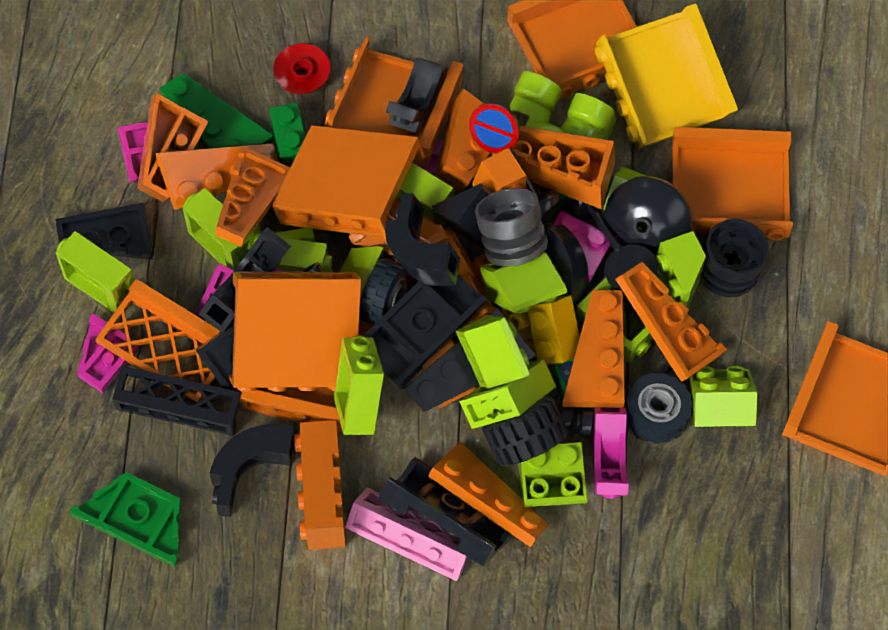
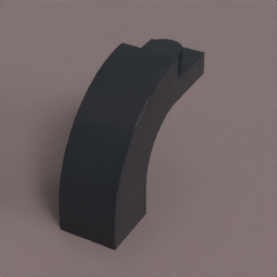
[386,58,449,133]
[385,193,460,286]
[541,219,588,316]
[199,227,291,333]
[209,424,295,517]

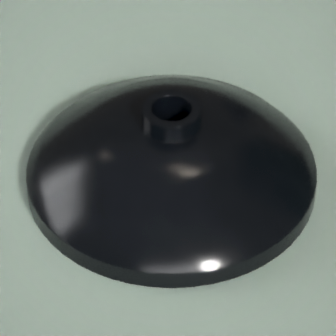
[604,176,692,258]

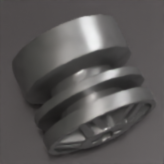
[475,188,548,267]

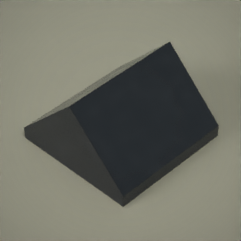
[432,183,492,248]

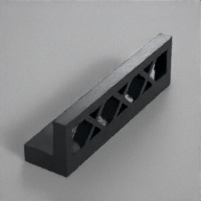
[112,366,241,436]

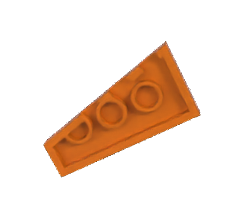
[155,144,279,209]
[215,146,290,247]
[616,262,727,382]
[562,290,625,408]
[428,441,549,547]

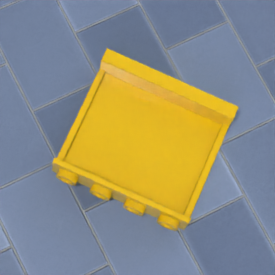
[595,4,738,150]

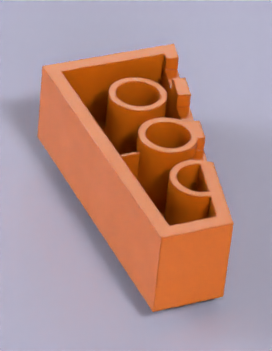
[492,126,615,209]
[294,420,346,550]

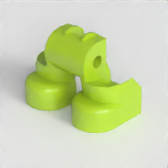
[510,71,616,140]

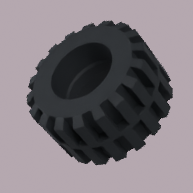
[482,396,568,465]

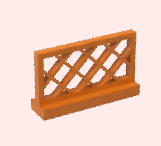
[95,279,221,404]

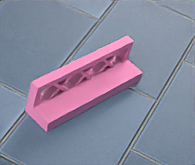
[345,487,467,581]

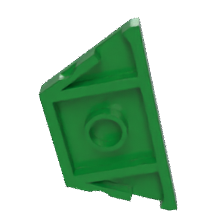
[70,472,181,568]

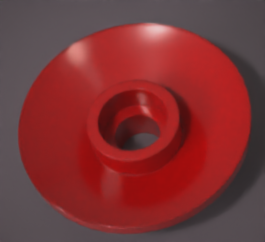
[273,43,331,94]

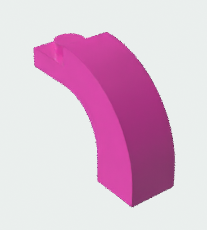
[593,404,629,498]

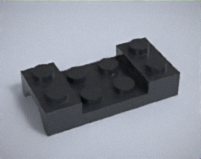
[363,274,489,390]
[379,457,512,566]

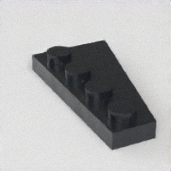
[403,309,536,412]

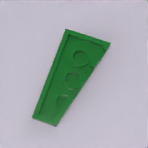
[159,73,274,149]

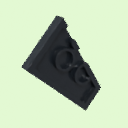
[55,203,153,260]

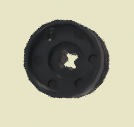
[700,219,769,298]

